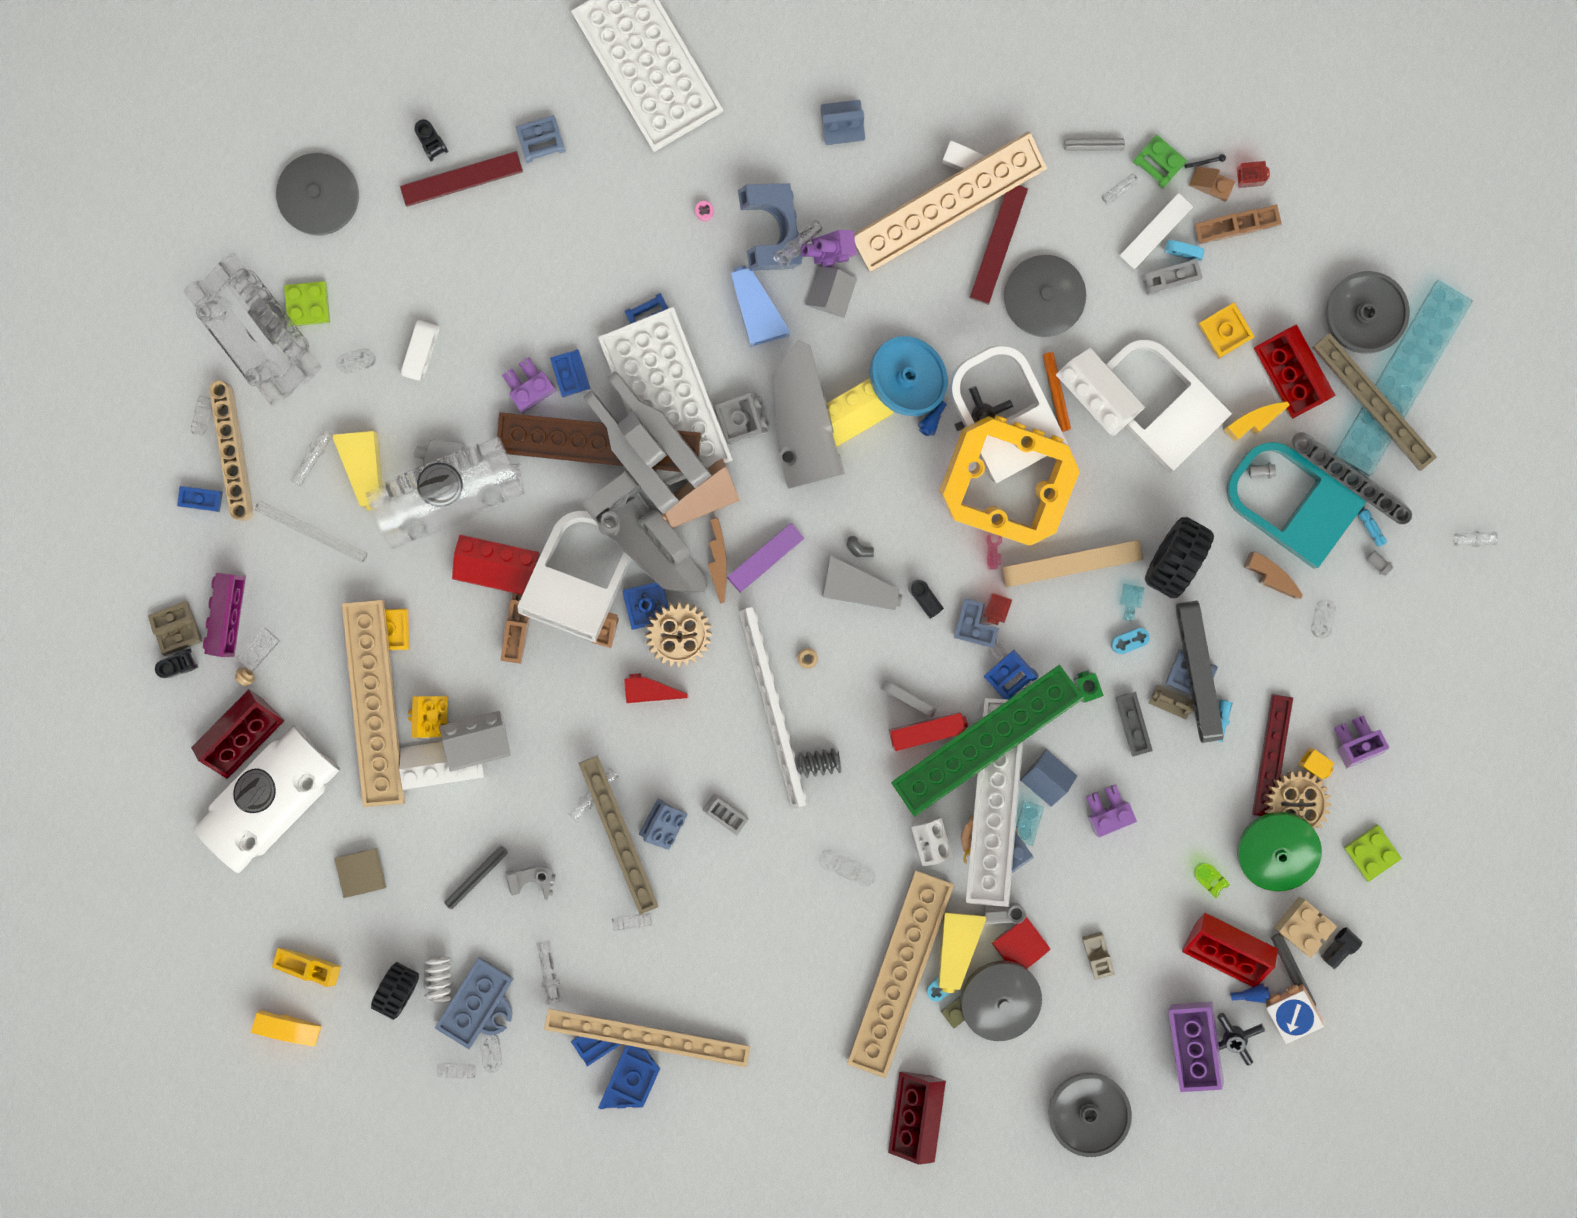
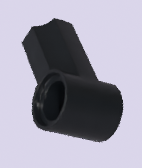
[909,580,944,619]
[1320,927,1363,970]

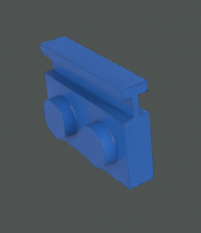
[550,349,591,398]
[571,1018,621,1067]

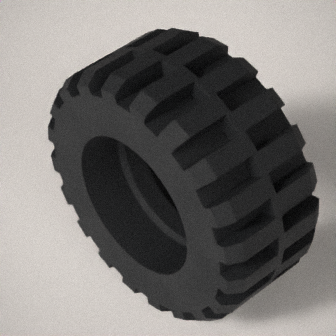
[1145,517,1214,598]

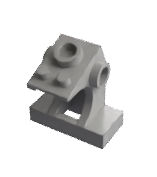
[505,865,556,900]

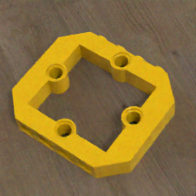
[939,415,1080,546]

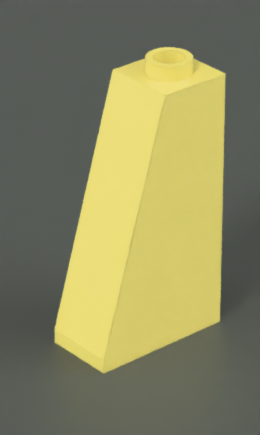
[333,431,385,511]
[938,912,986,993]

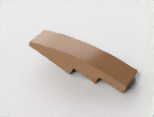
[1195,204,1282,244]
[707,518,727,603]
[500,593,530,664]

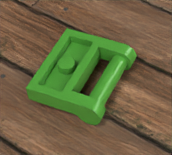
[1133,134,1187,189]

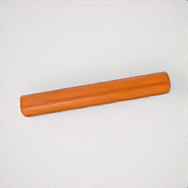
[1043,352,1071,432]

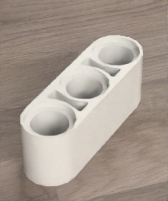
[401,320,439,382]

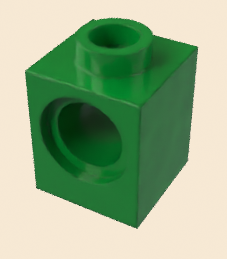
[1073,670,1104,703]

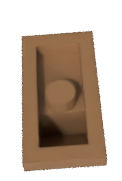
[1189,166,1235,202]
[592,613,619,648]

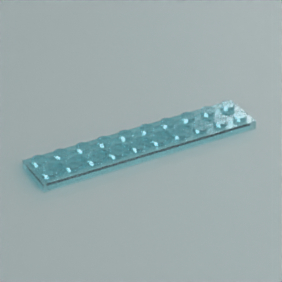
[1335,280,1473,476]

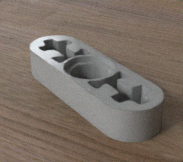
[881,680,937,718]

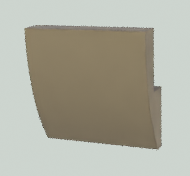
[148,601,203,656]
[334,848,386,898]

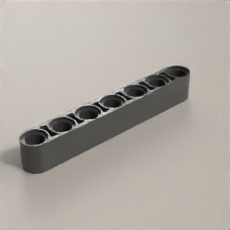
[1292,432,1412,525]
[1176,600,1223,743]

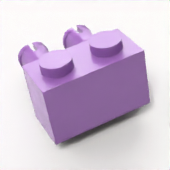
[800,230,857,267]
[502,357,557,414]
[1333,715,1390,769]
[1085,784,1137,837]

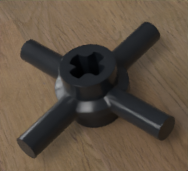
[954,386,1013,431]
[1217,1013,1265,1066]

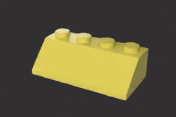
[827,378,894,447]

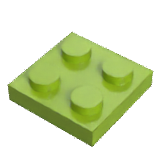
[284,281,330,327]
[1343,824,1402,882]

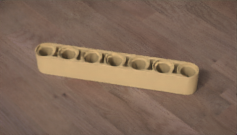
[209,380,253,521]
[1002,540,1143,587]

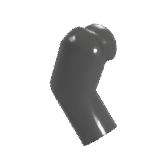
[846,536,874,557]

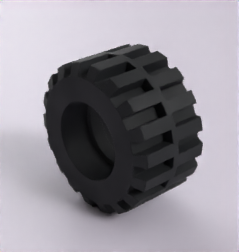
[371,962,419,1020]

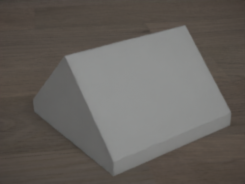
[806,266,857,318]

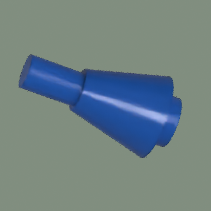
[918,401,947,436]
[1230,983,1270,1004]

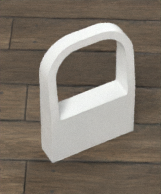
[1106,340,1232,473]
[950,346,1068,483]
[518,511,631,643]

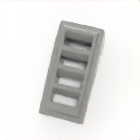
[702,794,749,835]

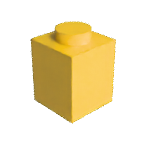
[1298,748,1335,780]

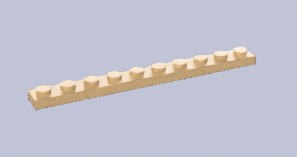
[544,1008,750,1067]

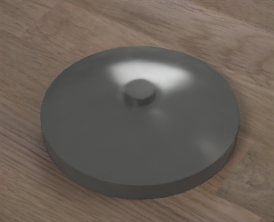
[276,153,359,236]
[1004,255,1086,337]
[1326,271,1410,354]
[960,961,1042,1041]
[1048,1073,1132,1157]

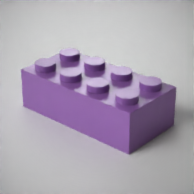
[1169,1001,1224,1092]

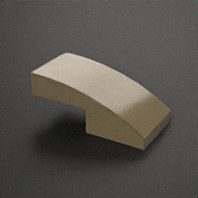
[1082,932,1115,980]

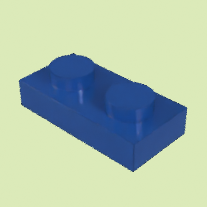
[177,486,223,512]

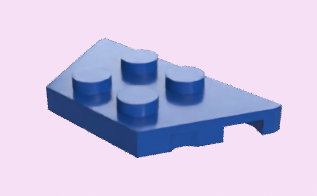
[598,1045,660,1109]

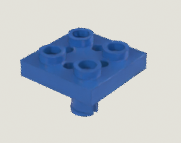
[622,582,669,630]

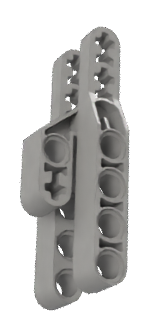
[583,371,712,514]

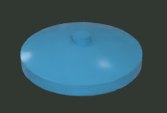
[869,336,948,416]

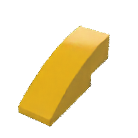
[1223,402,1290,441]
[272,947,341,987]
[250,1010,322,1046]

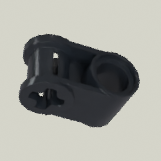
[414,119,449,162]
[155,649,199,678]

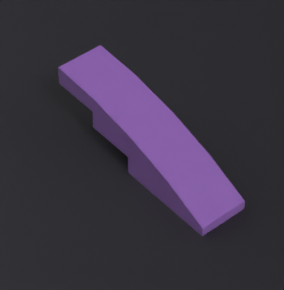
[727,523,804,593]

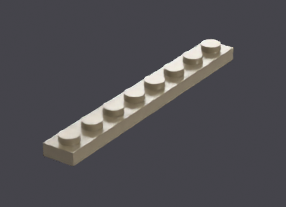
[1312,333,1437,471]
[579,755,659,914]

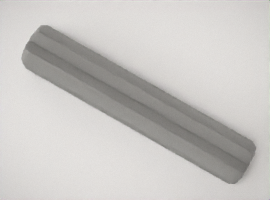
[1064,138,1125,151]

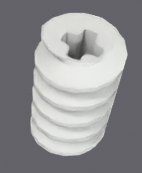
[424,957,451,1002]

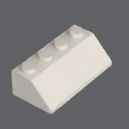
[1056,348,1145,436]
[399,742,488,790]

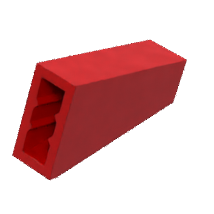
[888,712,968,751]

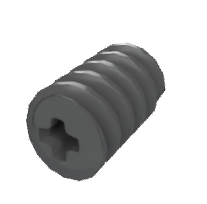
[798,748,841,778]

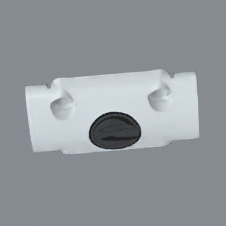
[193,725,340,873]

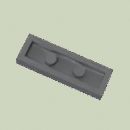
[1115,692,1153,757]

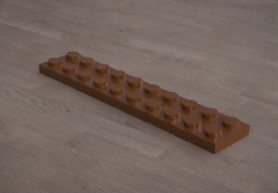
[495,412,702,472]

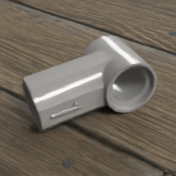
[984,902,1026,924]

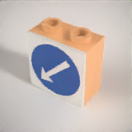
[1266,984,1324,1044]

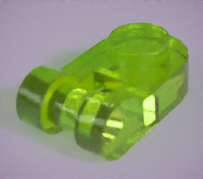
[1194,863,1230,899]

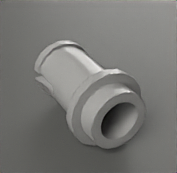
[1249,462,1276,479]
[1366,550,1393,576]

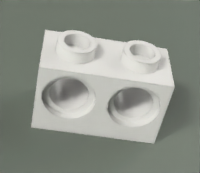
[911,818,953,866]

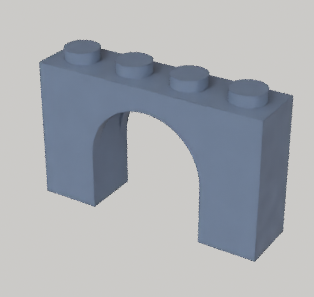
[738,183,803,271]

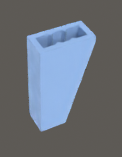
[731,266,790,347]

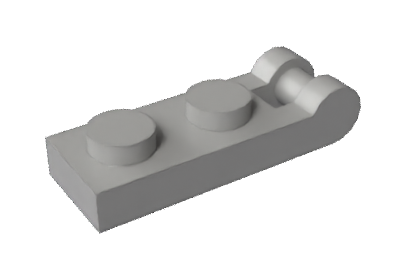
[1141,259,1203,295]

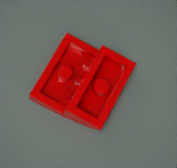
[992,917,1051,969]

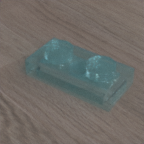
[1016,801,1044,846]

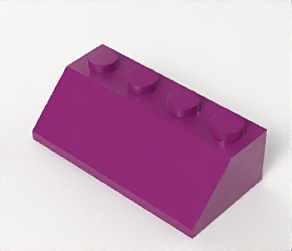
[203,573,246,657]

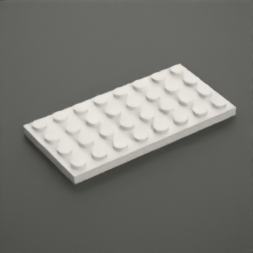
[571,0,723,153]
[598,307,733,486]

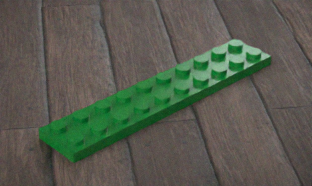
[891,664,1084,817]

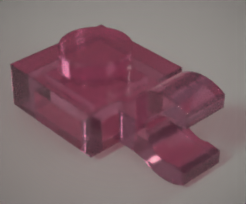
[986,535,1002,570]

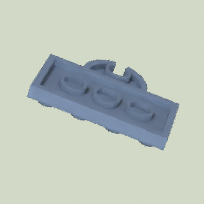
[435,957,514,1050]

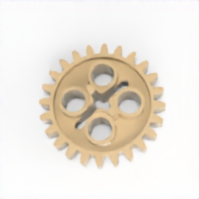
[645,601,712,667]
[1264,770,1332,831]

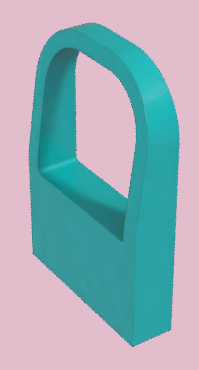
[1227,442,1366,569]

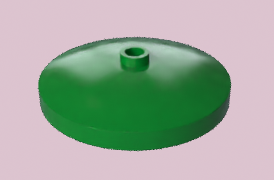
[1237,812,1322,891]

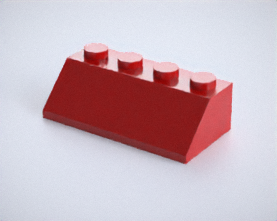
[1254,324,1336,419]
[452,534,540,595]
[1182,913,1278,987]

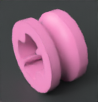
[695,201,714,221]

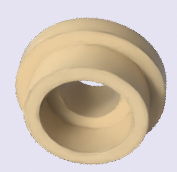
[797,648,818,669]
[235,668,255,686]

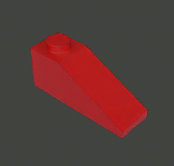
[624,673,689,703]

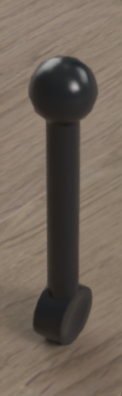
[1184,154,1226,169]

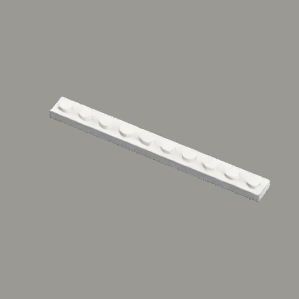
[739,607,806,808]

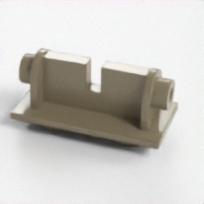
[1149,685,1194,719]

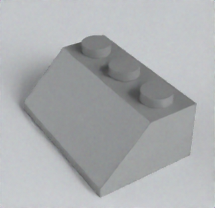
[440,711,511,772]

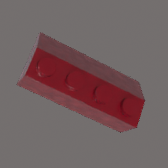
[191,689,284,779]
[888,1072,946,1165]

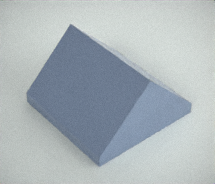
[1020,749,1077,807]

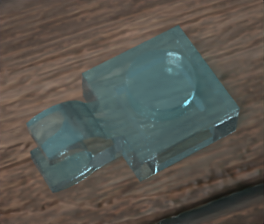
[1120,584,1145,621]

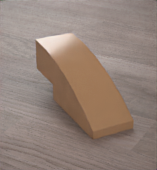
[1244,551,1303,599]

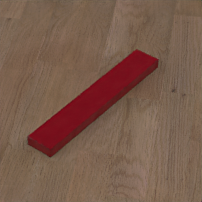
[400,151,523,207]
[970,185,1028,305]
[1252,694,1293,816]

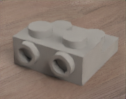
[714,393,769,444]

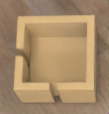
[1273,897,1337,958]

